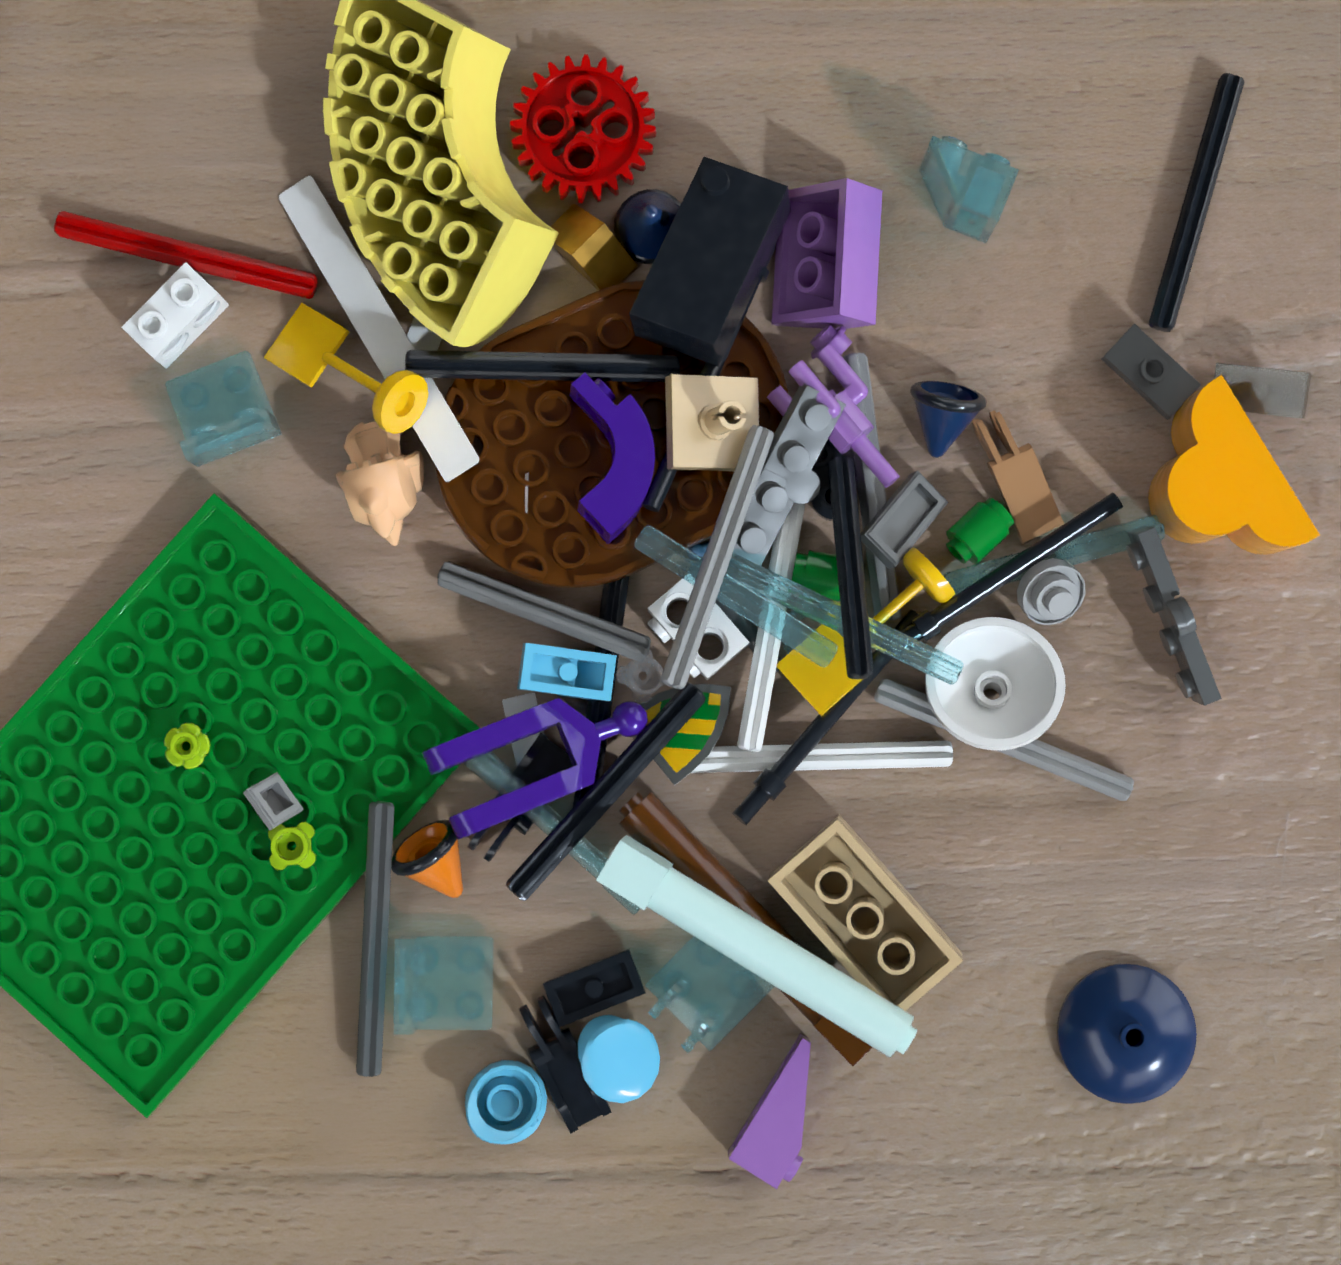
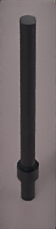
[882,492,1123,658]
[733,609,918,825]

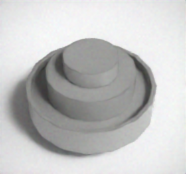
[1017,558,1085,625]

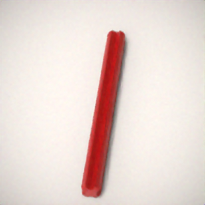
[54,211,318,299]

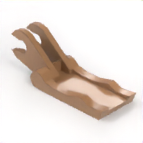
[972,410,1064,545]

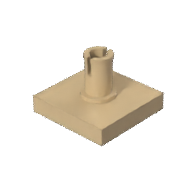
[665,374,759,471]

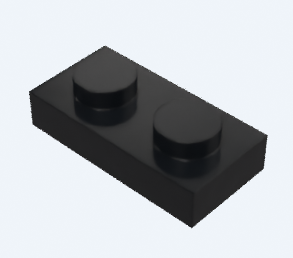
[543,949,646,1028]

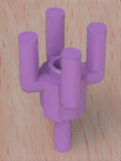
[767,344,900,488]

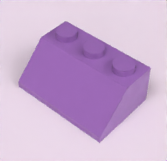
[772,178,882,329]

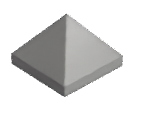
[243,772,304,830]

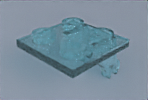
[645,936,775,1053]

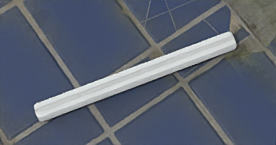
[737,503,805,752]
[691,741,953,773]

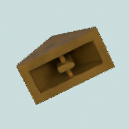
[550,203,638,291]

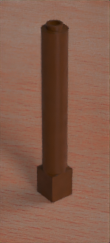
[619,792,873,1066]

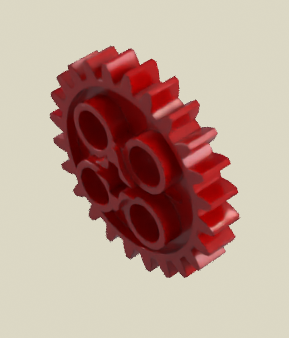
[510,54,656,204]

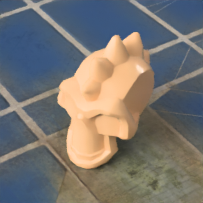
[336,421,424,546]

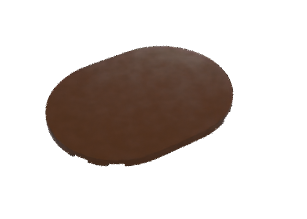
[435,280,789,588]

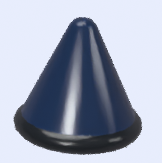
[614,189,681,264]
[910,381,987,458]

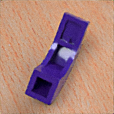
[569,372,655,544]

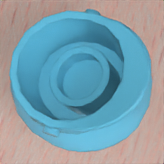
[578,1015,660,1103]
[465,1060,547,1144]

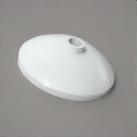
[925,617,1065,750]

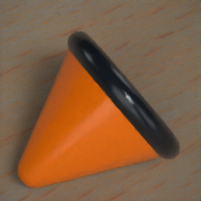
[391,820,463,898]

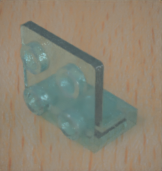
[165,351,282,467]
[394,936,494,1035]

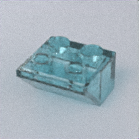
[919,136,1019,243]

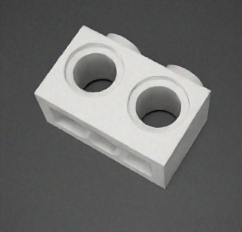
[121,262,229,369]
[647,572,750,680]

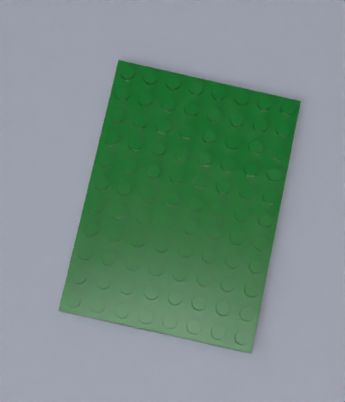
[0,493,480,1119]

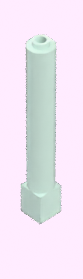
[596,835,917,1057]

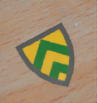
[636,684,731,786]

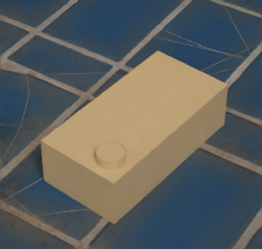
[768,814,963,1011]

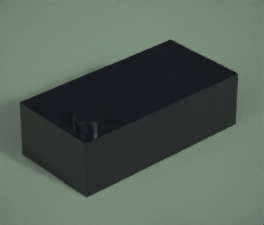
[629,157,791,367]

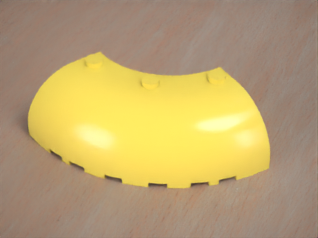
[323,0,559,347]

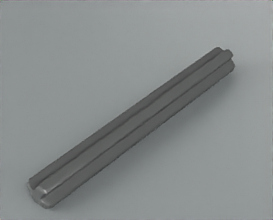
[437,561,651,662]

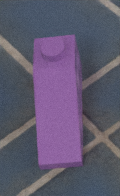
[728,1033,811,1189]

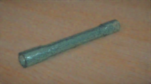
[464,751,641,915]

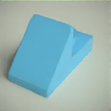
[517,643,617,701]

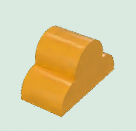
[1148,375,1320,555]

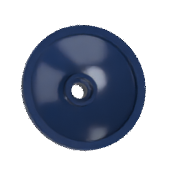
[1057,963,1197,1104]

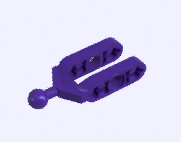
[422,698,648,840]

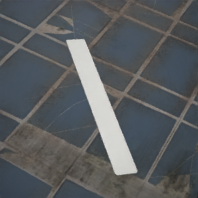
[279,176,480,482]

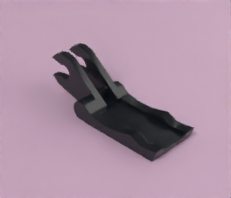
[467,732,573,862]
[519,995,612,1134]

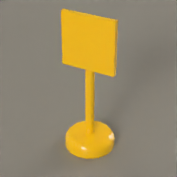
[263,302,429,434]
[776,547,956,716]

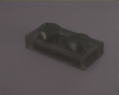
[1214,363,1311,419]

